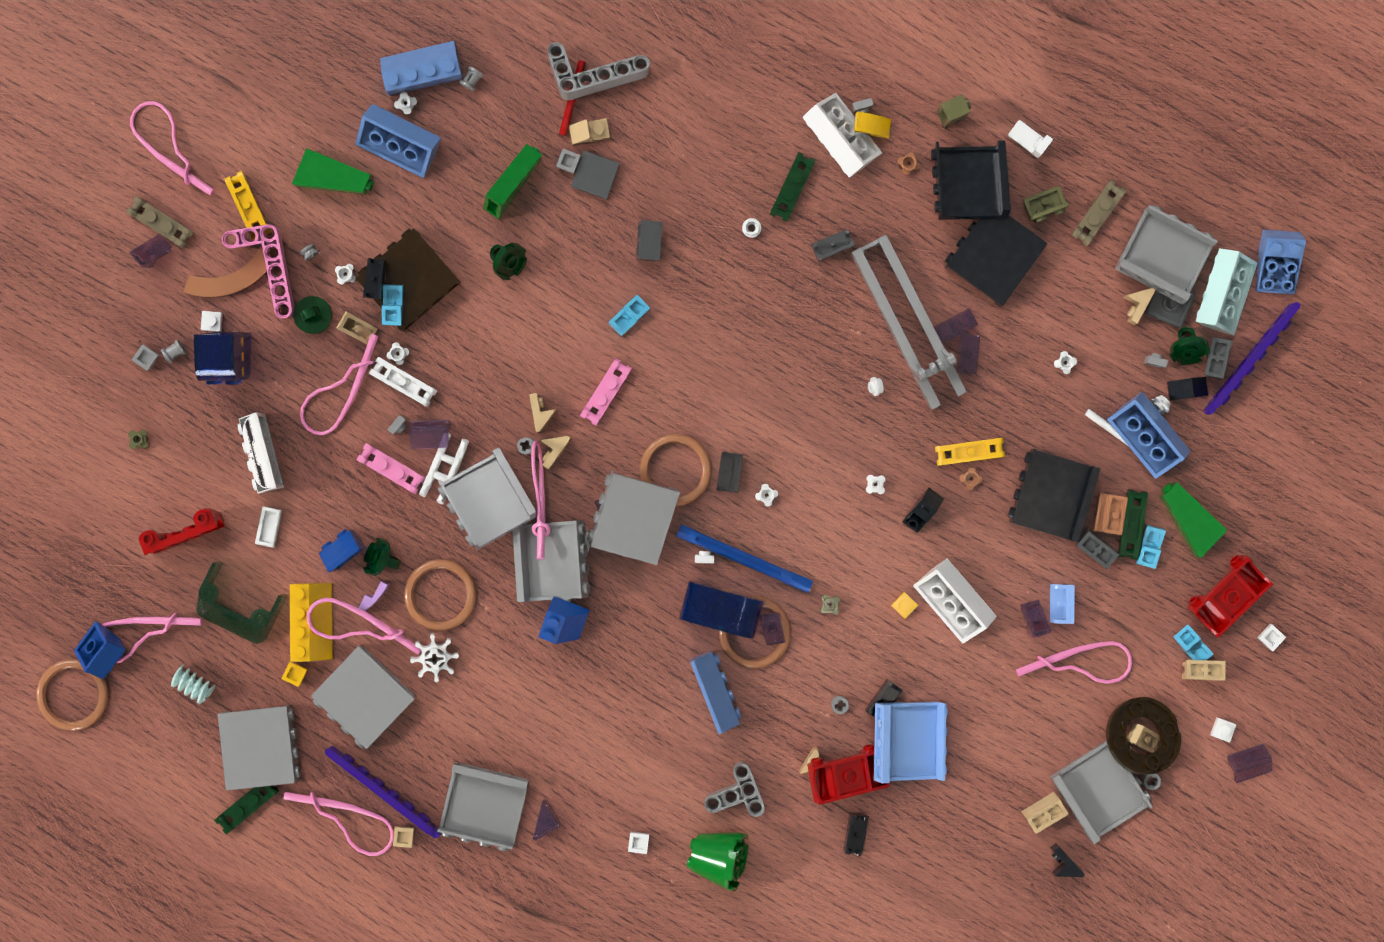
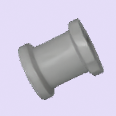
[459,66,484,92]
[161,339,187,364]
[517,437,534,455]

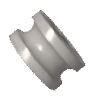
[300,243,319,261]
[831,696,849,714]
[1142,773,1161,790]

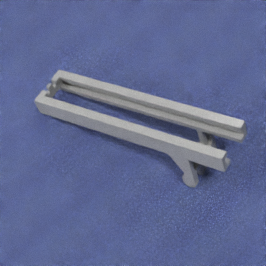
[851,235,966,410]

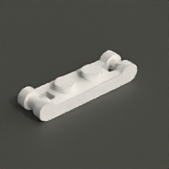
[369,357,437,407]

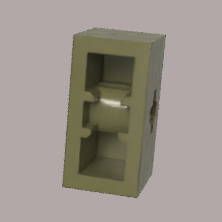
[937,95,971,128]

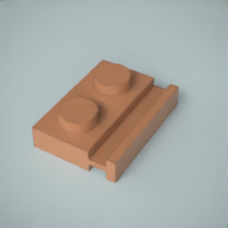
[1093,493,1128,535]

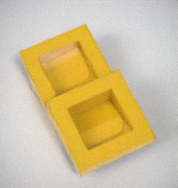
[854,112,891,139]

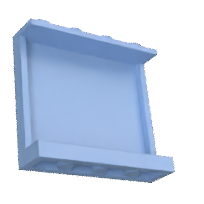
[874,701,948,783]

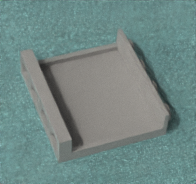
[1114,205,1218,305]
[437,448,537,550]
[587,470,680,565]
[512,520,590,602]
[311,644,417,749]
[218,704,301,790]
[1049,740,1152,844]
[437,762,530,851]

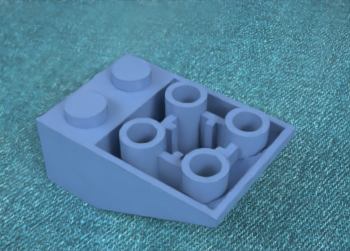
[1256,230,1306,294]

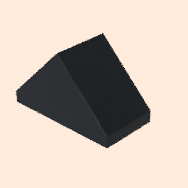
[1167,377,1208,401]

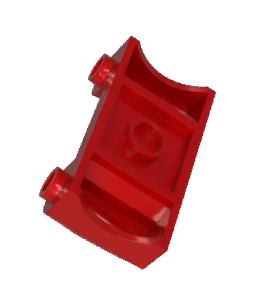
[139,508,226,555]
[1188,555,1273,638]
[807,744,890,805]

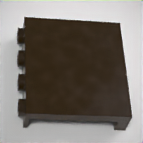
[356,228,461,332]

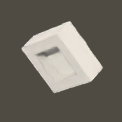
[201,311,223,332]
[695,551,714,564]
[1257,624,1286,651]
[1210,717,1236,742]
[628,831,649,854]

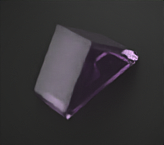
[532,799,561,840]

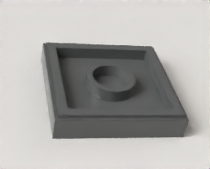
[571,150,620,200]
[1145,291,1196,329]

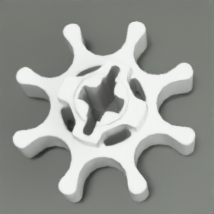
[410,633,459,682]

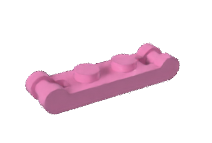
[580,358,632,426]
[356,443,425,494]

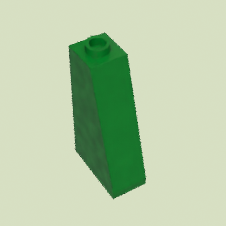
[483,144,542,220]
[292,148,374,195]
[1160,482,1227,558]

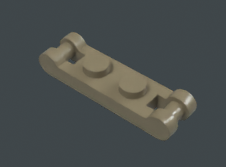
[1071,179,1127,246]
[126,196,194,249]

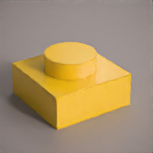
[891,592,918,619]
[281,662,308,687]

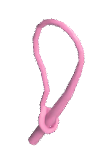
[130,101,215,196]
[300,334,378,435]
[531,440,551,560]
[307,598,421,655]
[102,613,203,663]
[1016,641,1133,684]
[284,792,394,856]

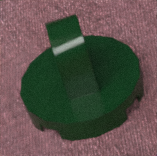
[490,243,527,280]
[293,296,333,335]
[1170,327,1210,365]
[363,538,401,576]

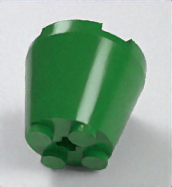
[687,832,749,892]

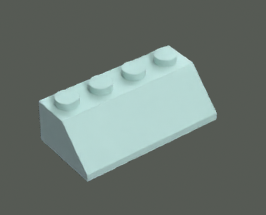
[1196,248,1258,336]

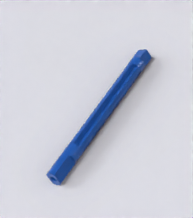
[676,524,813,593]

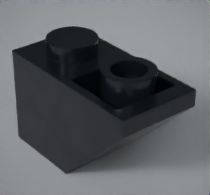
[902,488,944,533]

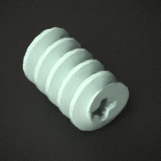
[171,665,216,704]

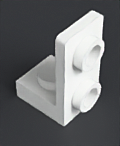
[1008,120,1053,158]

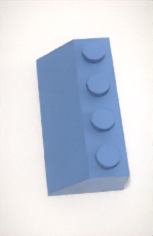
[380,41,464,96]
[355,104,441,178]
[1107,392,1191,479]
[690,650,742,734]

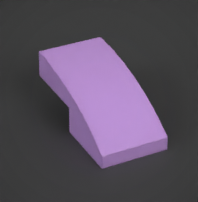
[359,580,390,611]

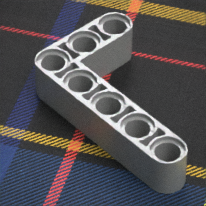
[547,42,650,100]

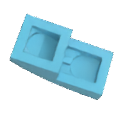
[382,284,404,326]
[608,295,650,337]
[1136,524,1166,569]
[1173,625,1213,660]

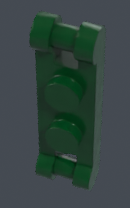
[770,152,816,222]
[1118,489,1148,560]
[214,786,279,834]

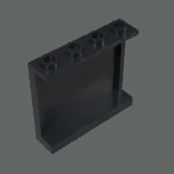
[931,140,1011,220]
[944,216,1048,307]
[1008,449,1101,542]

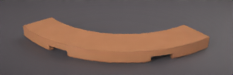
[183,244,278,297]

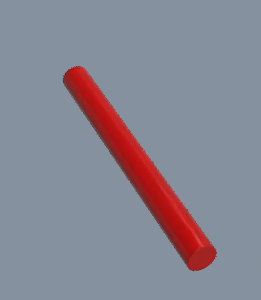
[559,60,586,136]

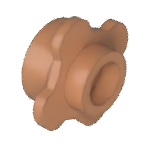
[897,152,920,175]
[959,468,982,490]

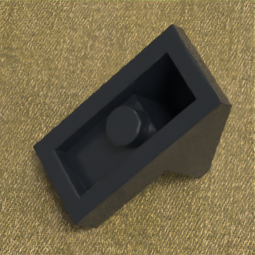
[1050,843,1085,877]

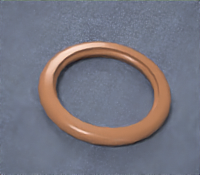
[639,434,712,506]
[404,559,476,631]
[719,596,791,668]
[36,659,108,731]

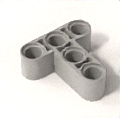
[704,761,765,817]

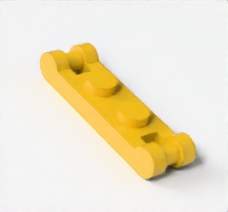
[224,170,271,241]
[935,438,1006,466]

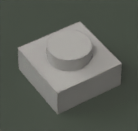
[852,98,873,114]
[556,149,581,174]
[132,344,160,371]
[1143,353,1168,369]
[387,415,408,435]

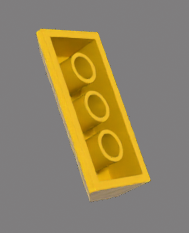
[290,583,333,662]

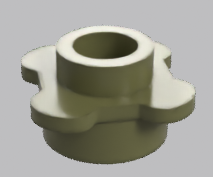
[128,430,148,449]
[820,595,840,615]

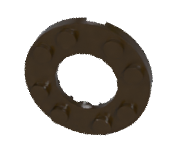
[1106,697,1181,775]

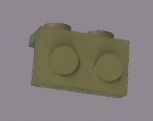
[1022,186,1069,223]

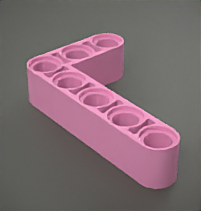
[222,225,295,318]

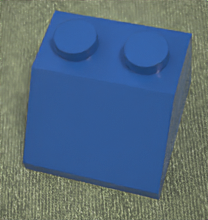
[319,529,366,573]
[538,596,590,644]
[74,621,126,679]

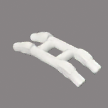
[419,432,469,504]

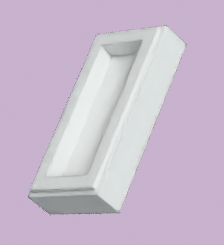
[255,506,283,548]

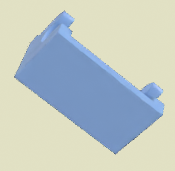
[1050,584,1075,624]

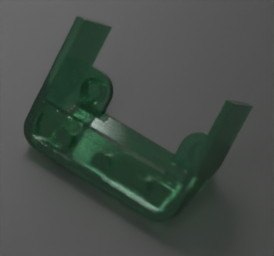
[196,561,288,644]

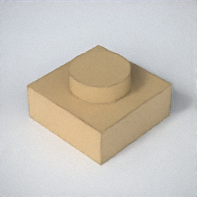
[393,826,415,848]

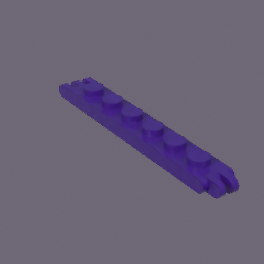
[1204,302,1300,415]
[325,746,441,838]

